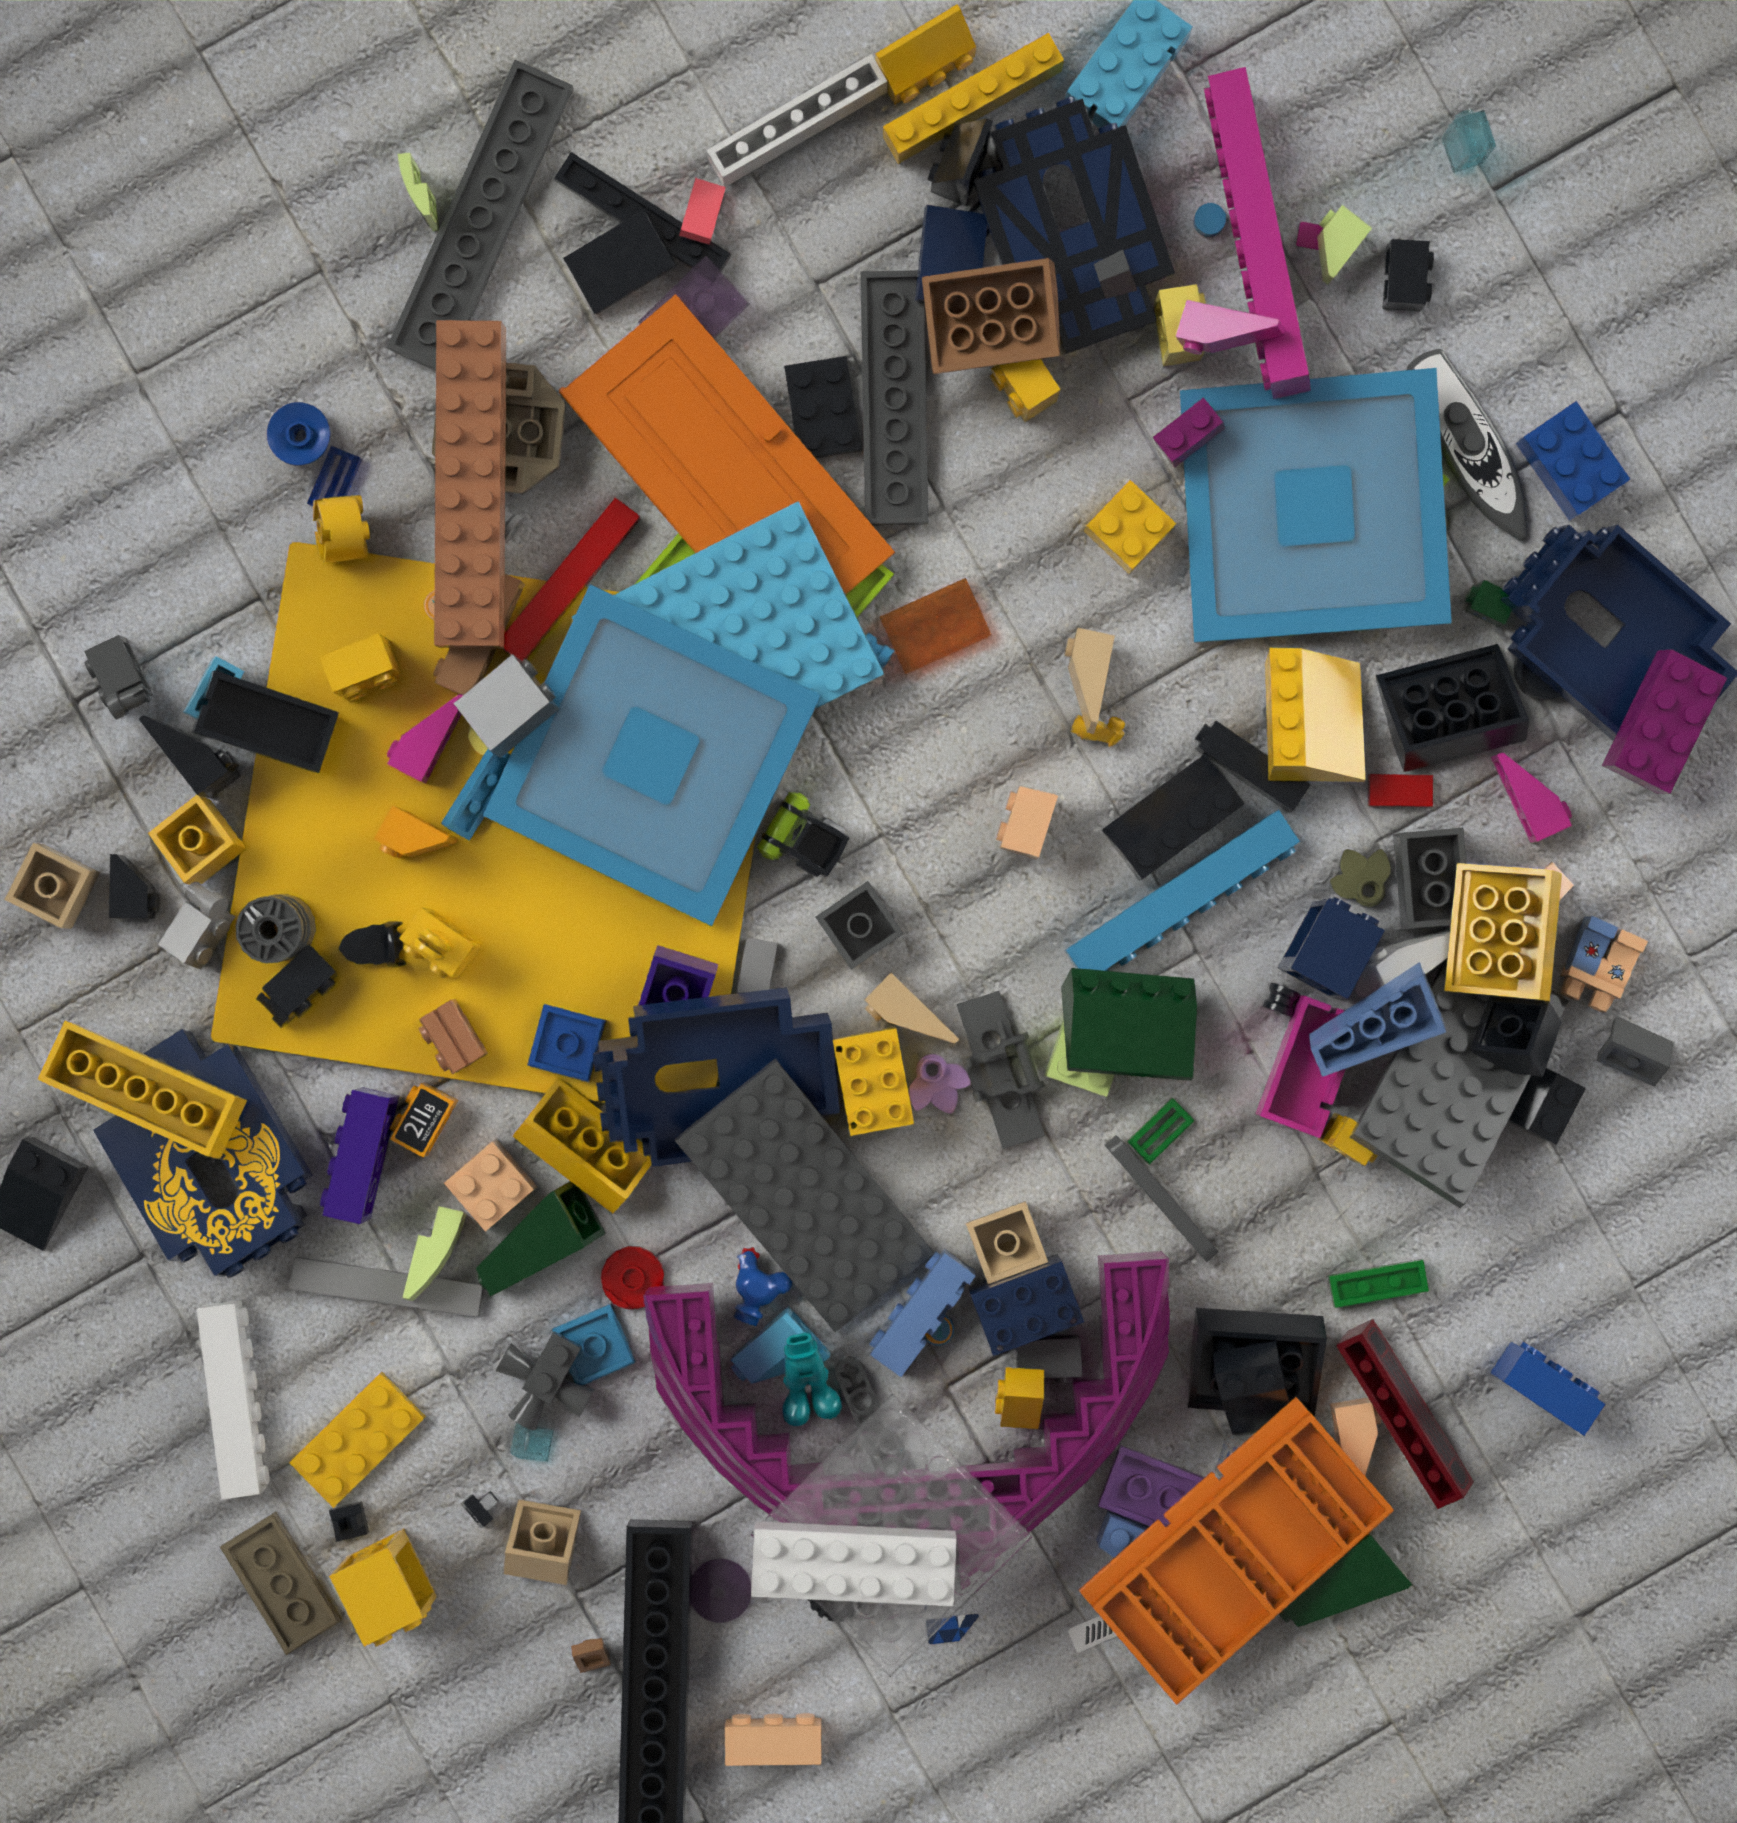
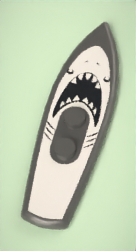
[1407,349,1527,541]

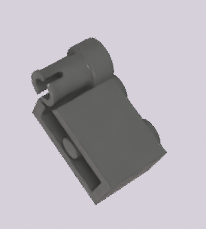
[84,635,153,720]

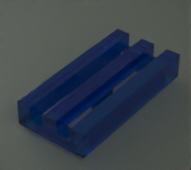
[307,445,362,507]

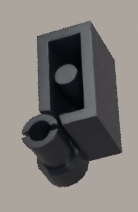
[256,944,337,1028]

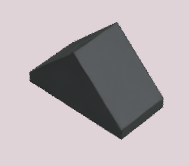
[1094,250,1137,299]

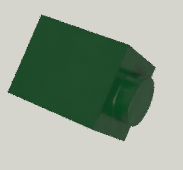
[1464,580,1512,627]

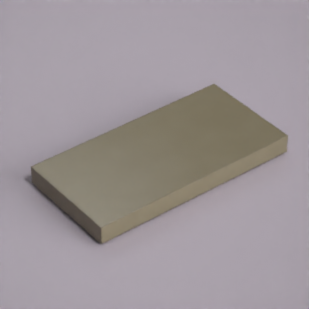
[220,1511,342,1655]

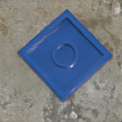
[527,1004,606,1082]

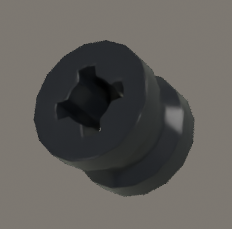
[1262,983,1301,1017]

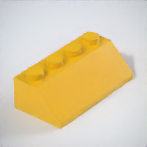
[512,1078,652,1214]

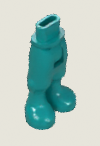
[782,1333,842,1426]

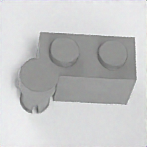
[158,882,236,970]

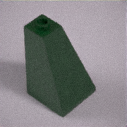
[475,1181,606,1297]
[1279,1533,1413,1627]

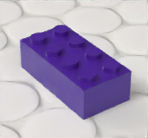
[320,1087,400,1224]

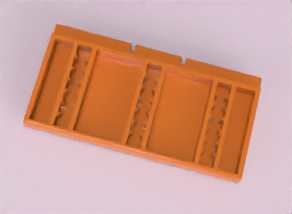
[1078,1397,1395,1705]

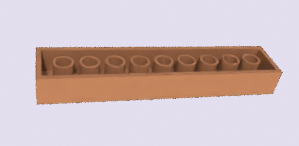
[434,320,506,649]

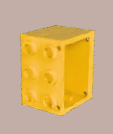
[833,1027,914,1136]
[329,1528,437,1647]

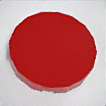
[601,1246,664,1310]

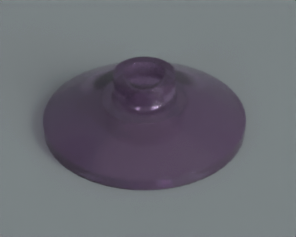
[691,1558,752,1623]

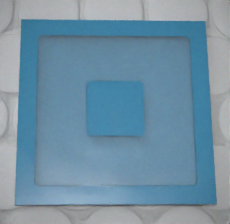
[1180,368,1452,643]
[483,584,821,926]

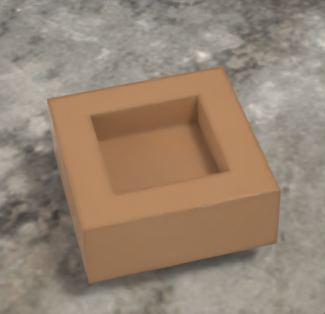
[571,1638,611,1673]

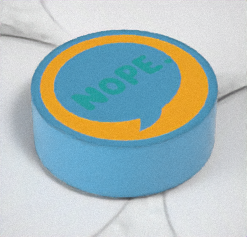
[924,1315,954,1346]

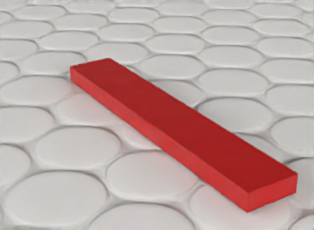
[503,497,641,661]

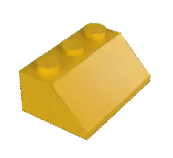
[875,4,976,105]

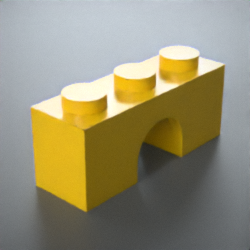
[1318,1113,1378,1166]

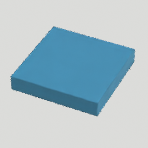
[552,1303,636,1385]

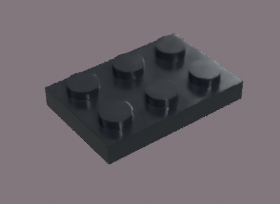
[784,356,861,458]

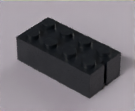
[192,670,339,773]

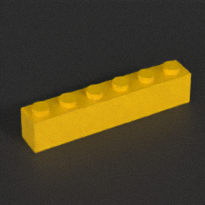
[883,33,1064,164]

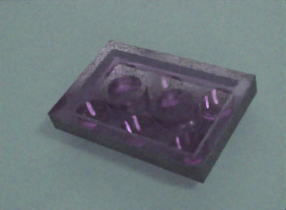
[638,256,750,339]

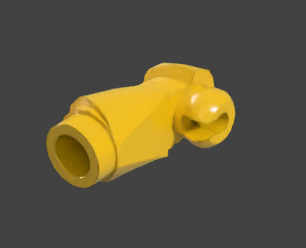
[1071,715,1125,747]

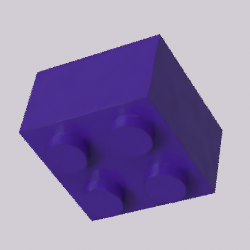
[638,945,718,1005]

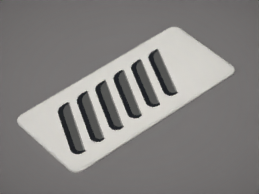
[1068,1616,1117,1653]

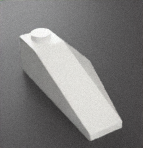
[1356,927,1451,997]

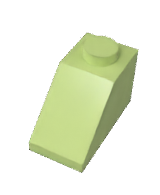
[1317,205,1372,285]

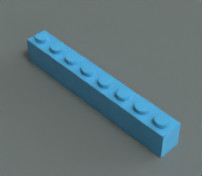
[1064,810,1300,971]

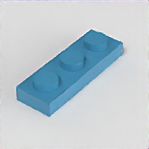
[441,749,511,841]

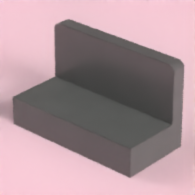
[1597,1016,1673,1087]

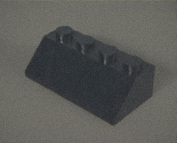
[1102,755,1245,881]

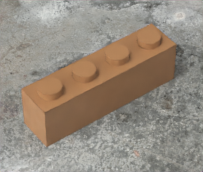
[433,574,525,695]

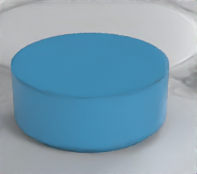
[1193,203,1226,237]

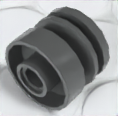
[236,894,316,963]

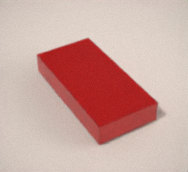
[1368,774,1433,807]

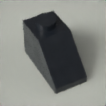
[109,854,160,919]

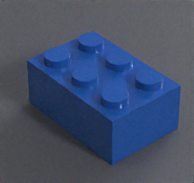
[1516,401,1630,521]
[1490,1342,1606,1436]

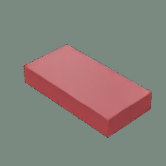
[679,178,726,245]

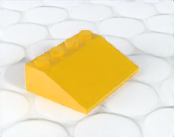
[1265,648,1365,782]
[1444,863,1562,1001]

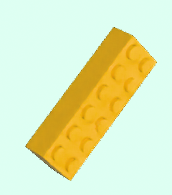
[37,1021,247,1159]

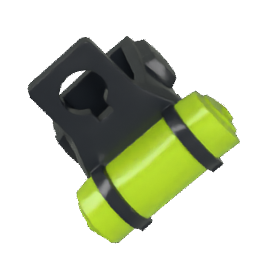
[757,792,849,877]

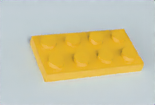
[289,1372,426,1508]

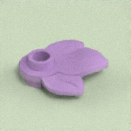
[909,1054,971,1114]

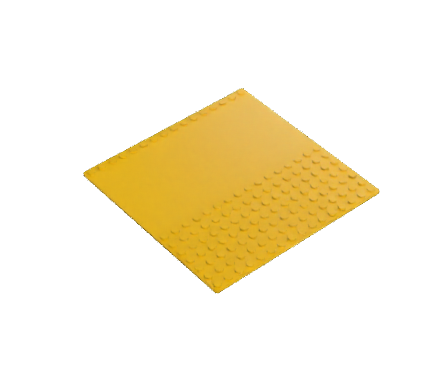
[211,542,756,1102]

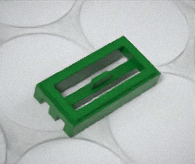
[1127,1098,1195,1165]

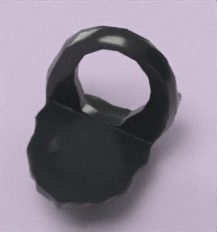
[338,921,406,968]

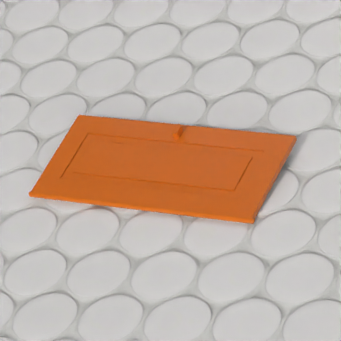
[559,294,895,595]

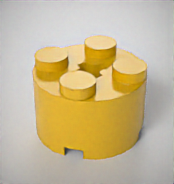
[313,495,370,563]

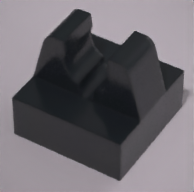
[460,1491,499,1528]
[329,1501,369,1542]

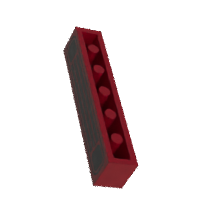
[1336,1319,1474,1509]

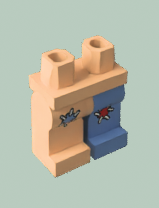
[1560,916,1648,1013]

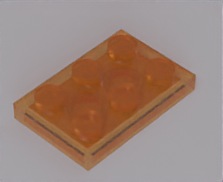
[879,578,992,675]

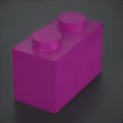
[1153,397,1225,468]

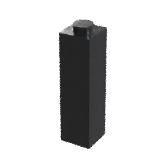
[1195,721,1311,813]

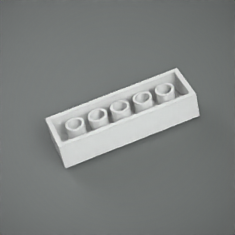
[751,1521,956,1606]

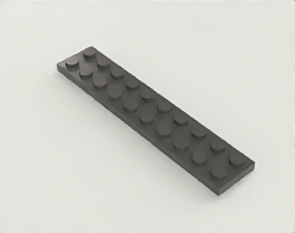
[387,60,574,371]

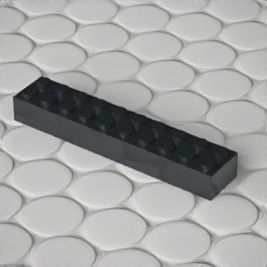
[618,1519,693,1823]

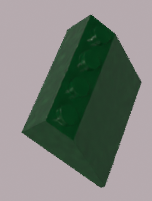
[1061,968,1197,1081]

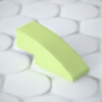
[402,1206,467,1301]

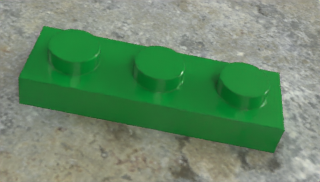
[1328,1259,1429,1308]

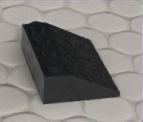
[1376,644,1529,772]
[1188,1307,1327,1417]

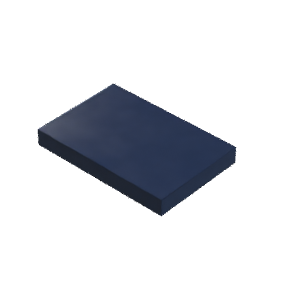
[915,204,987,303]

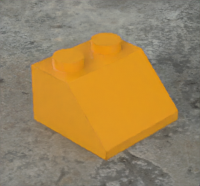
[374,805,458,859]

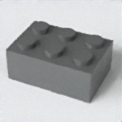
[1393,828,1467,929]

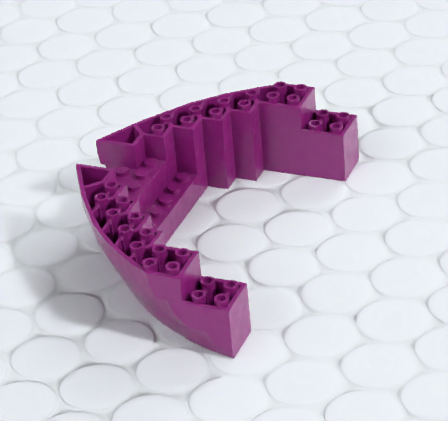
[643,1251,1170,1582]

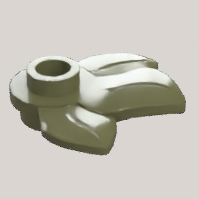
[1330,849,1391,907]

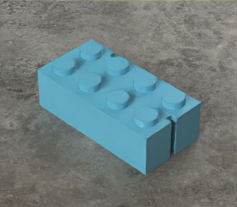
[1065,0,1193,128]

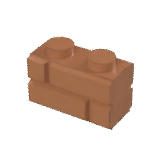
[419,999,488,1074]

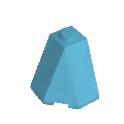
[731,1305,831,1384]

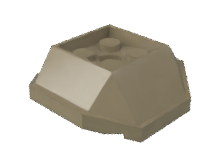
[432,363,566,495]

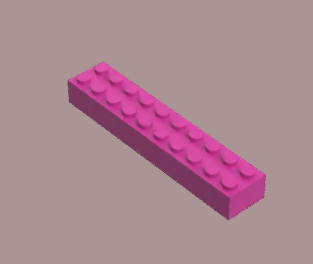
[1204,67,1311,399]

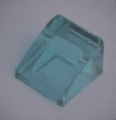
[510,1423,554,1462]

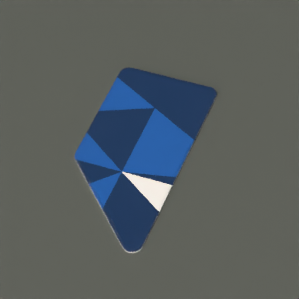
[926,1613,979,1644]

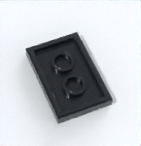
[563,209,677,314]

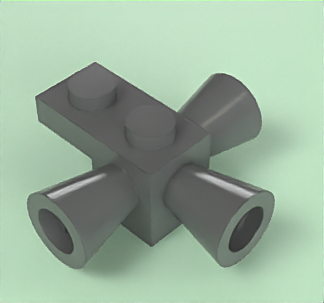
[496,1331,595,1431]

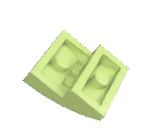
[397,153,439,231]

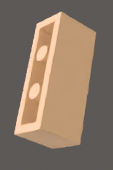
[725,1713,822,1766]

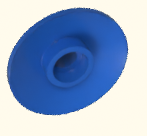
[267,402,331,466]

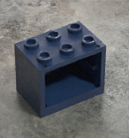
[1277,897,1385,999]
[968,1254,1084,1356]

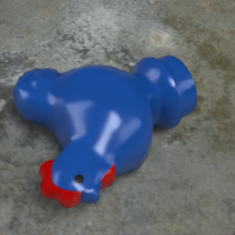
[733,1247,793,1326]

